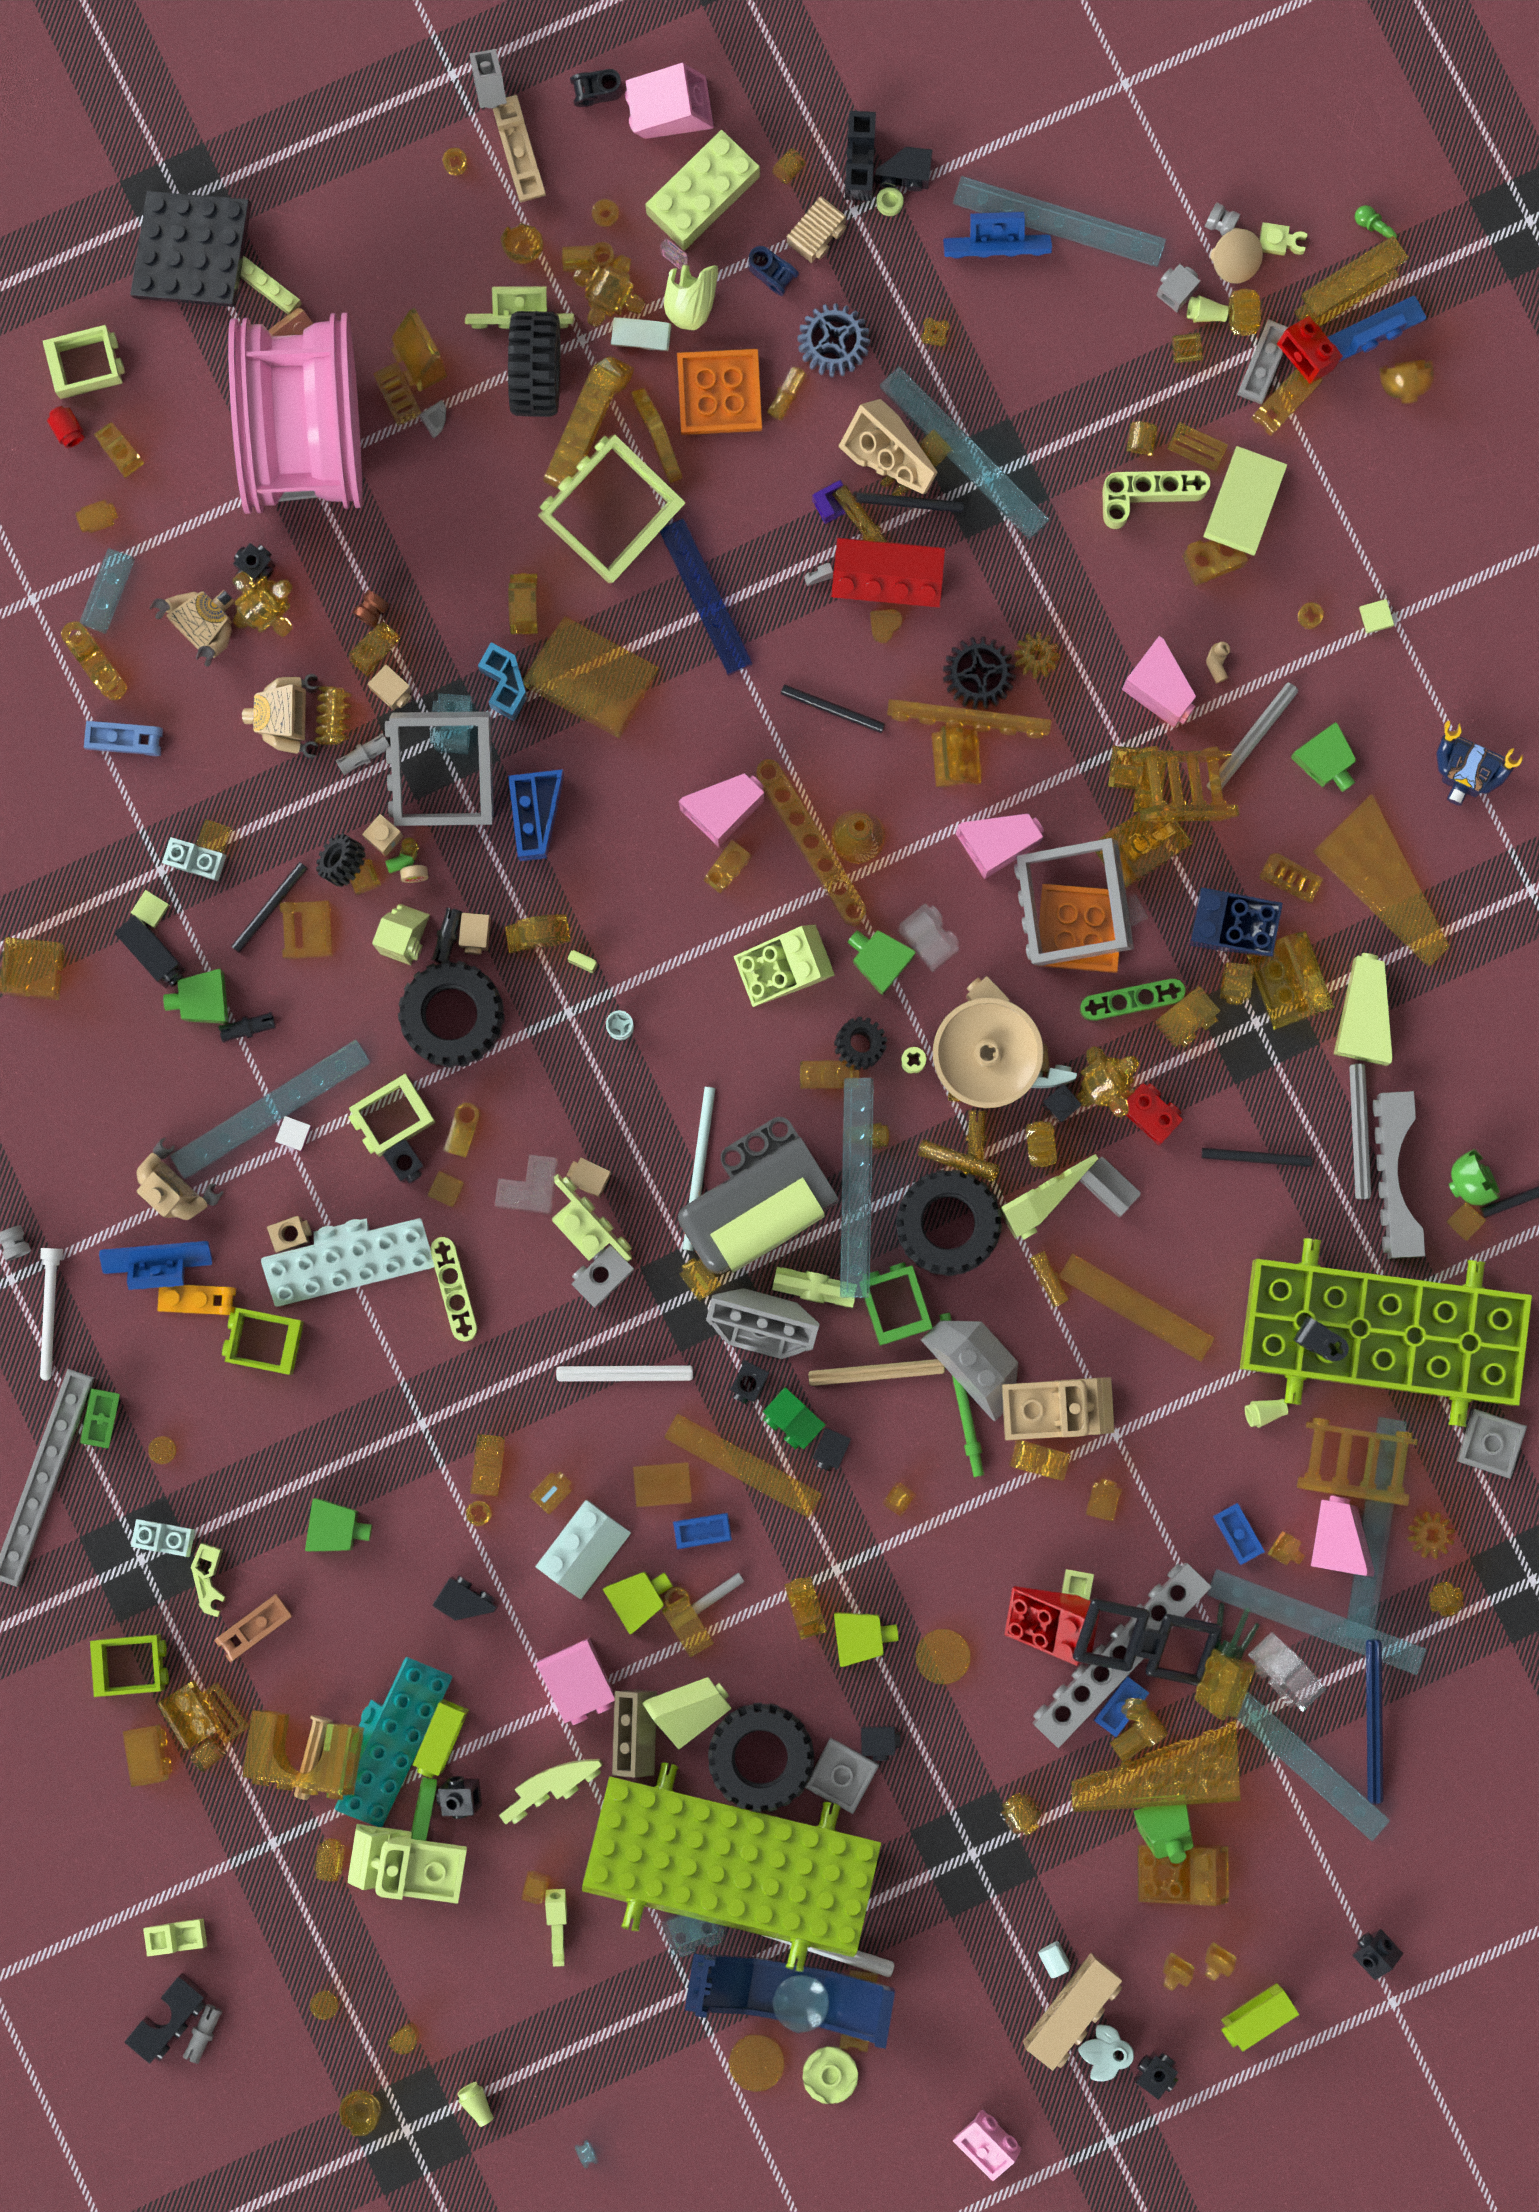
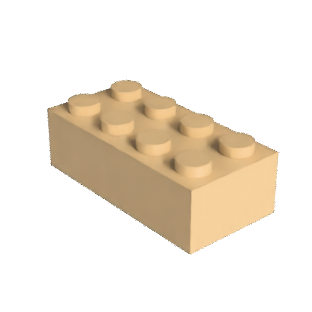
[1023,1953,1122,2071]

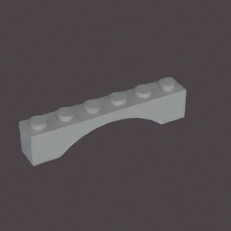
[1373,1091,1425,1259]

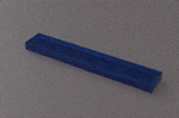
[659,519,752,676]

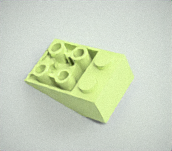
[734,925,835,1007]

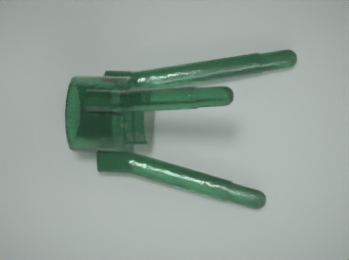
[1214,1603,1260,1668]

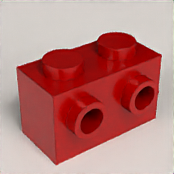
[1277,316,1343,384]
[1119,1083,1183,1146]

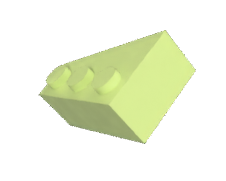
[372,904,430,965]

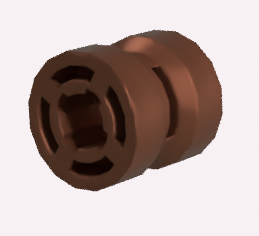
[352,590,390,628]

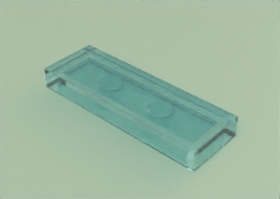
[79,548,135,634]

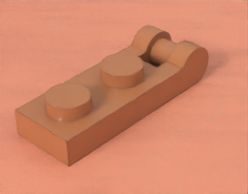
[214,1594,293,1663]

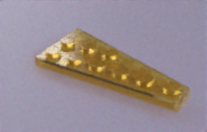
[1313,794,1449,967]
[1071,1720,1241,1812]

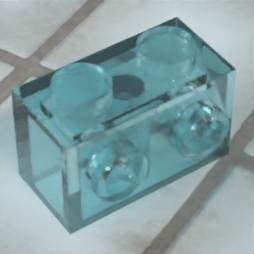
[430,693,473,754]
[661,1915,726,1957]

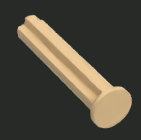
[294,1715,333,1800]

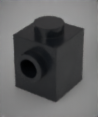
[861,1725,900,1761]

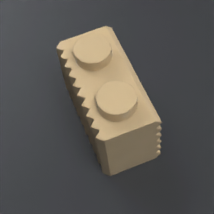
[787,196,847,263]

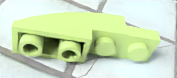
[499,1759,603,1824]

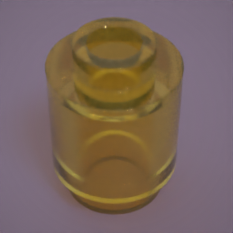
[75,499,118,533]
[314,1838,346,1881]

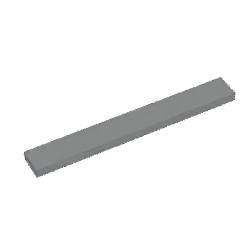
[0,1369,95,1587]

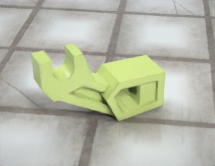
[191,1543,226,1617]
[545,1889,567,1967]

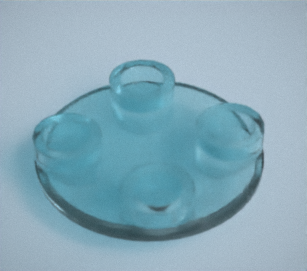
[773,1975,829,2033]

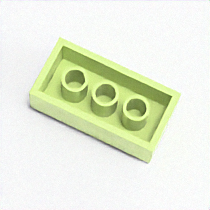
[645,130,760,251]

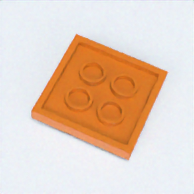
[677,349,762,435]
[1035,884,1119,973]

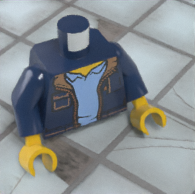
[1436,721,1523,806]

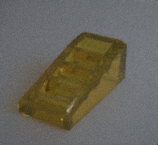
[373,362,421,426]
[1259,853,1323,903]

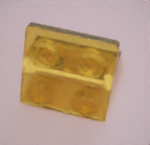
[932,726,982,788]
[1195,1649,1256,1720]

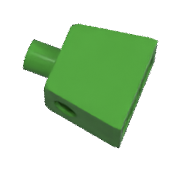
[1291,722,1356,792]
[847,930,916,995]
[163,969,229,1024]
[305,1498,372,1551]
[1134,1795,1194,1864]

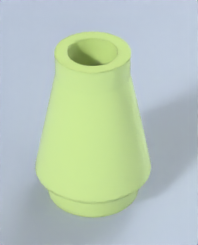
[1187,295,1229,322]
[1245,1399,1288,1428]
[457,2082,494,2127]

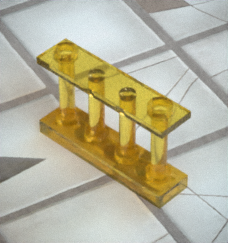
[1294,235,1409,327]
[1132,746,1239,821]
[1297,1418,1418,1506]

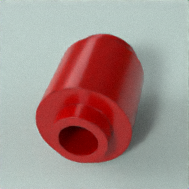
[47,406,85,448]

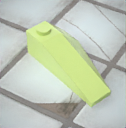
[1000,1154,1098,1240]

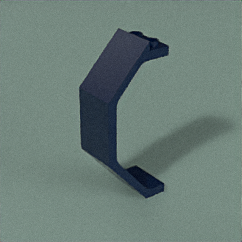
[685,1954,895,2049]

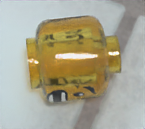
[1000,1792,1042,1836]

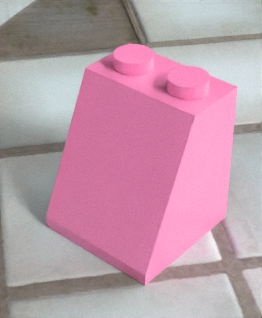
[625,63,714,139]
[1122,636,1196,728]
[679,773,764,847]
[956,814,1044,879]
[1311,1496,1375,1577]
[536,1638,615,1725]

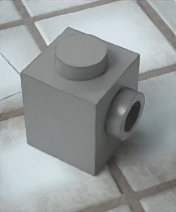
[1156,264,1200,312]

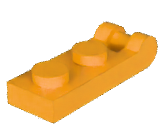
[157,1285,236,1315]

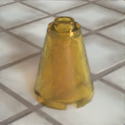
[831,809,885,863]

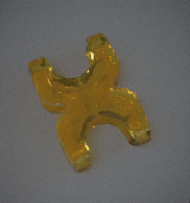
[61,621,126,700]

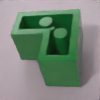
[763,1388,825,1450]

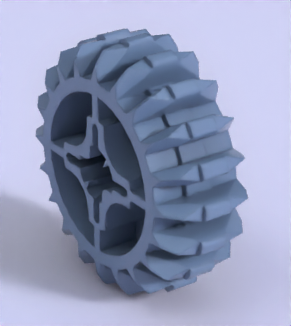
[797,303,870,377]

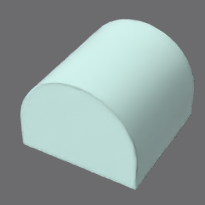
[1038,1941,1071,1978]

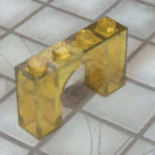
[242,1710,364,1800]

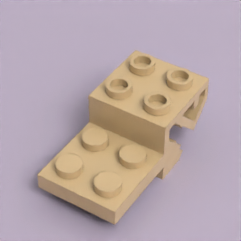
[1002,1377,1115,1440]

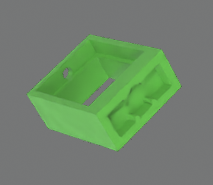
[859,1262,933,1346]

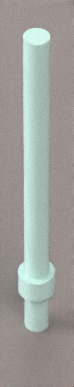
[683,1087,716,1251]

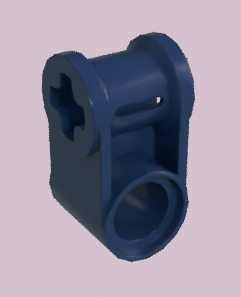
[748,246,799,296]

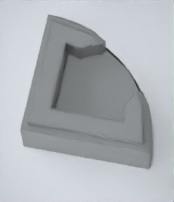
[418,400,446,438]
[804,563,833,586]

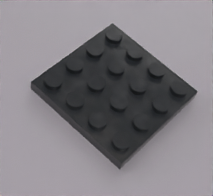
[130,191,252,307]

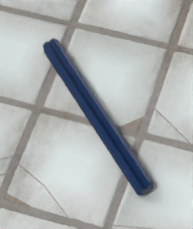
[1366,1639,1383,1804]

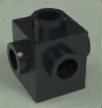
[233,543,275,587]
[437,1776,482,1819]
[1352,1929,1404,1980]
[1134,2051,1179,2100]

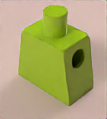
[603,1571,673,1634]
[834,1612,899,1667]

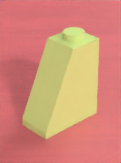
[642,1677,732,1749]

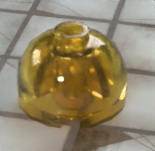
[1379,360,1434,403]

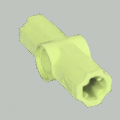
[772,1267,858,1308]

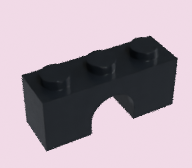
[845,111,876,201]
[124,1973,208,2064]

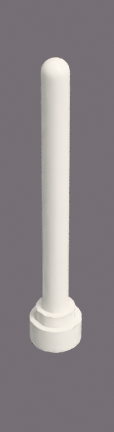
[40,1248,63,1381]

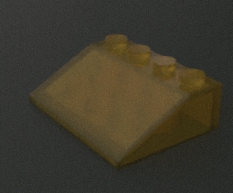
[523,616,659,739]

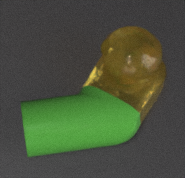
[385,837,419,873]

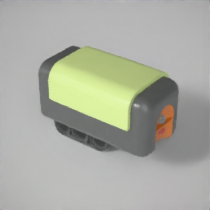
[678,1117,838,1274]

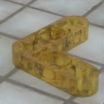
[631,387,683,484]

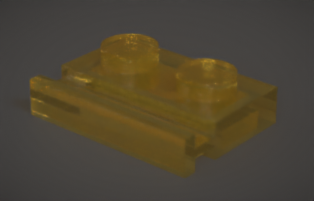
[633,1462,692,1507]

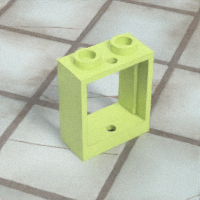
[43,325,125,399]
[349,1074,436,1157]

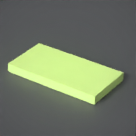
[1203,446,1287,556]

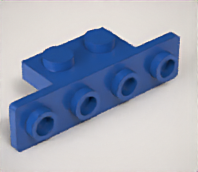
[943,212,1052,258]
[1327,296,1426,362]
[99,1241,212,1290]

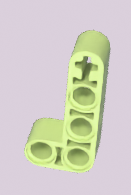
[1102,471,1210,529]

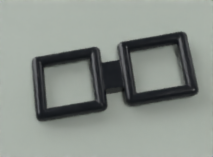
[1073,1598,1222,1686]

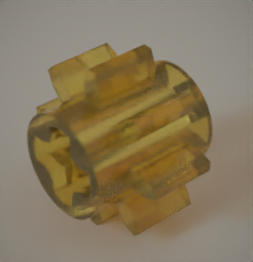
[1429,1582,1464,1617]

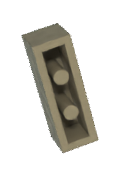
[612,1689,657,1778]

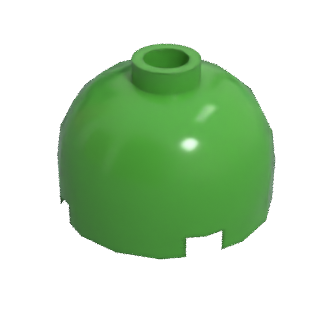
[1449,1149,1500,1205]

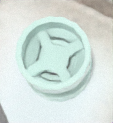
[606,1010,634,1040]

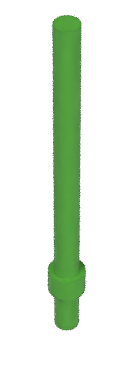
[939,1313,984,1477]

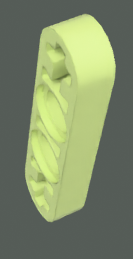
[430,1237,477,1342]

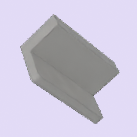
[1079,1157,1141,1218]

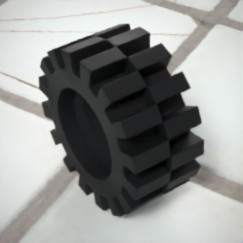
[316,833,366,887]
[834,1017,887,1070]

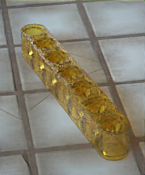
[756,759,866,926]

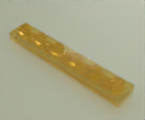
[887,699,1051,738]
[1058,1253,1215,1362]
[664,1413,822,1518]

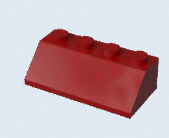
[831,538,945,608]

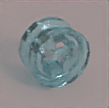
[575,2139,598,2169]

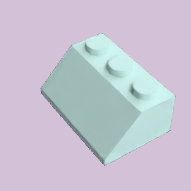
[535,1499,631,1599]

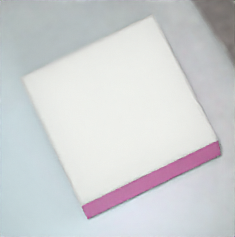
[275,1116,311,1151]

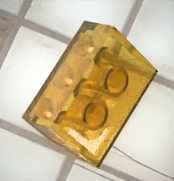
[1246,931,1334,1030]

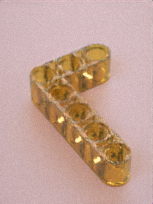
[543,355,634,491]

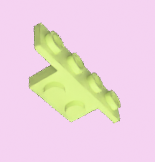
[465,287,574,329]
[552,1174,632,1262]

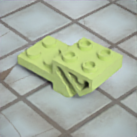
[348,1824,467,1904]

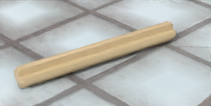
[808,1359,945,1386]

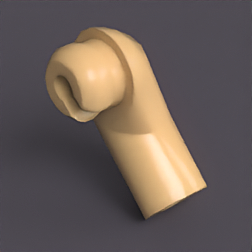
[1206,642,1230,684]

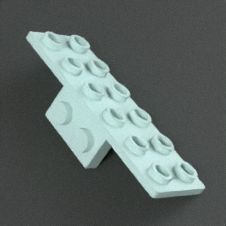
[261,1218,434,1307]

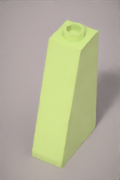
[1334,953,1392,1066]

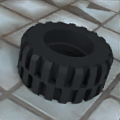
[508,311,561,417]
[398,960,505,1068]
[896,1169,1002,1276]
[708,1702,814,1812]

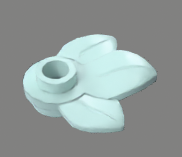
[1078,2025,1134,2081]

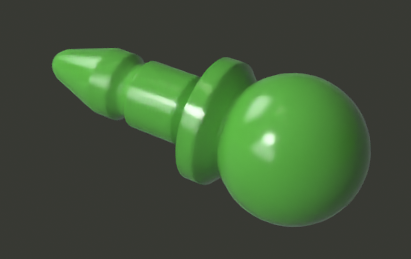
[1355,205,1397,239]

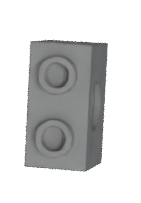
[469,49,507,108]
[572,1245,634,1308]

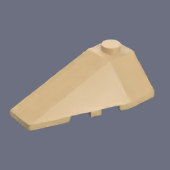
[838,399,938,494]

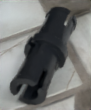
[431,907,463,964]
[218,1012,276,1043]

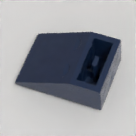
[1189,888,1283,957]

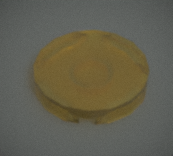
[916,1629,970,1684]
[729,2034,784,2092]

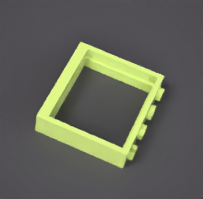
[538,435,685,583]

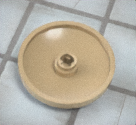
[933,998,1043,1108]

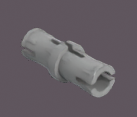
[335,733,391,776]
[183,2004,223,2064]

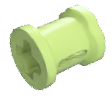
[901,1047,926,1074]

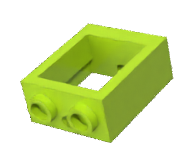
[222,1308,304,1375]
[90,1634,169,1697]
[413,1699,469,1778]
[1221,1983,1299,2052]

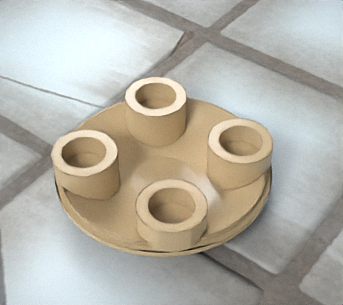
[1210,228,1263,283]

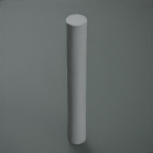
[670,1573,745,1629]

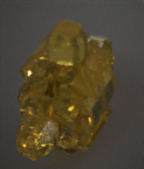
[573,255,645,327]
[232,571,292,637]
[1076,1046,1139,1117]

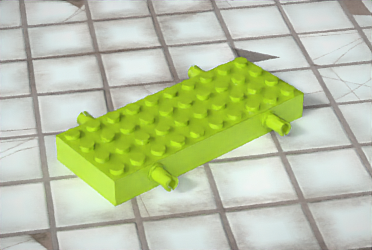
[1240,1238,1532,1427]
[582,1763,881,1972]

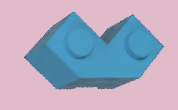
[478,642,527,721]

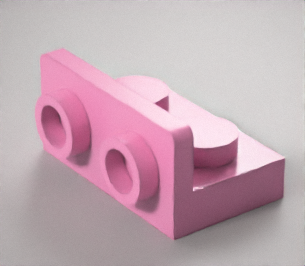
[953,2110,1022,2181]

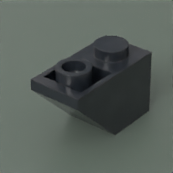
[875,147,933,192]
[432,1575,498,1621]

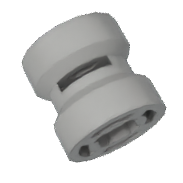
[1204,203,1241,236]
[0,1225,31,1261]

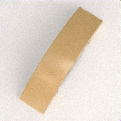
[493,95,546,203]

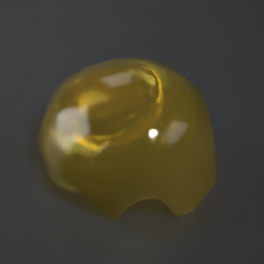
[501,223,544,264]
[339,2089,381,2136]

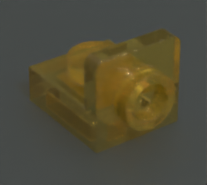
[1086,1478,1122,1521]

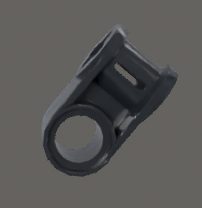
[570,69,623,107]
[1293,1316,1349,1362]

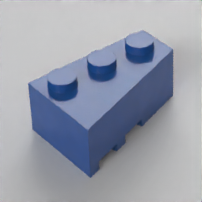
[508,769,564,861]

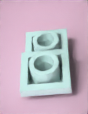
[611,317,671,351]
[162,837,226,881]
[1031,1065,1077,1088]
[131,1519,195,1557]

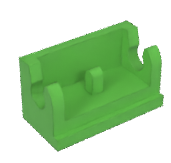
[80,1388,120,1449]

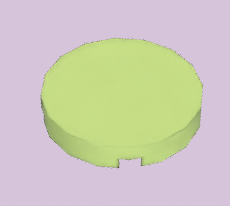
[802,2046,858,2104]

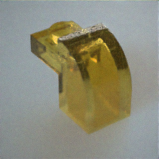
[508,573,538,634]
[505,914,571,953]
[784,1576,827,1639]

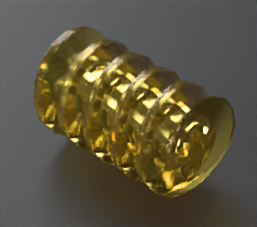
[314,686,352,745]

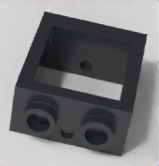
[114,915,186,988]

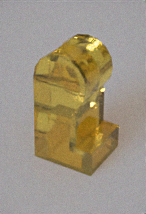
[94,422,144,478]
[349,622,400,677]
[703,840,753,894]

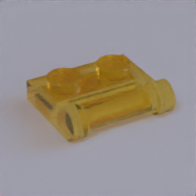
[280,901,332,959]

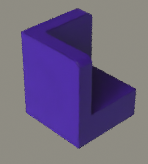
[812,480,853,524]

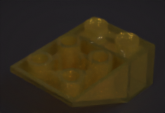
[1138,1845,1229,1906]

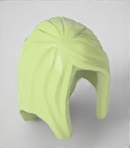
[664,265,718,330]

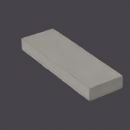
[1237,319,1289,405]

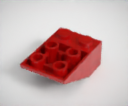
[1004,1586,1100,1666]

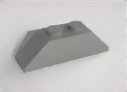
[706,1288,819,1359]
[921,1321,1018,1421]

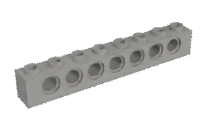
[1033,1563,1211,1748]

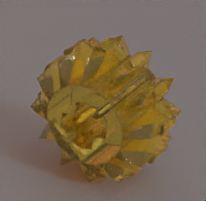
[1228,289,1261,336]
[1014,632,1060,679]
[1026,1121,1057,1167]
[1407,1512,1455,1559]

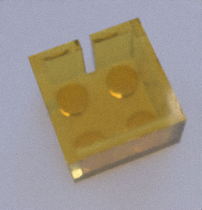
[0,937,65,1000]

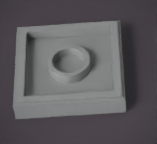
[1457,1409,1527,1479]
[805,1737,879,1814]

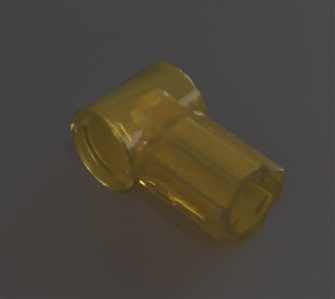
[562,242,617,273]
[443,1103,481,1158]
[1109,1710,1169,1763]

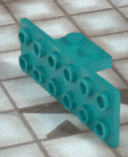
[335,1657,452,1827]

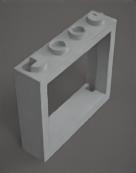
[385,712,494,826]
[1014,838,1134,966]

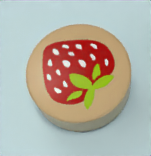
[400,865,428,883]

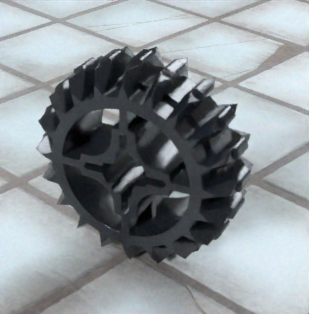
[943,637,1016,710]

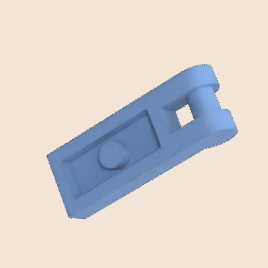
[84,721,163,756]

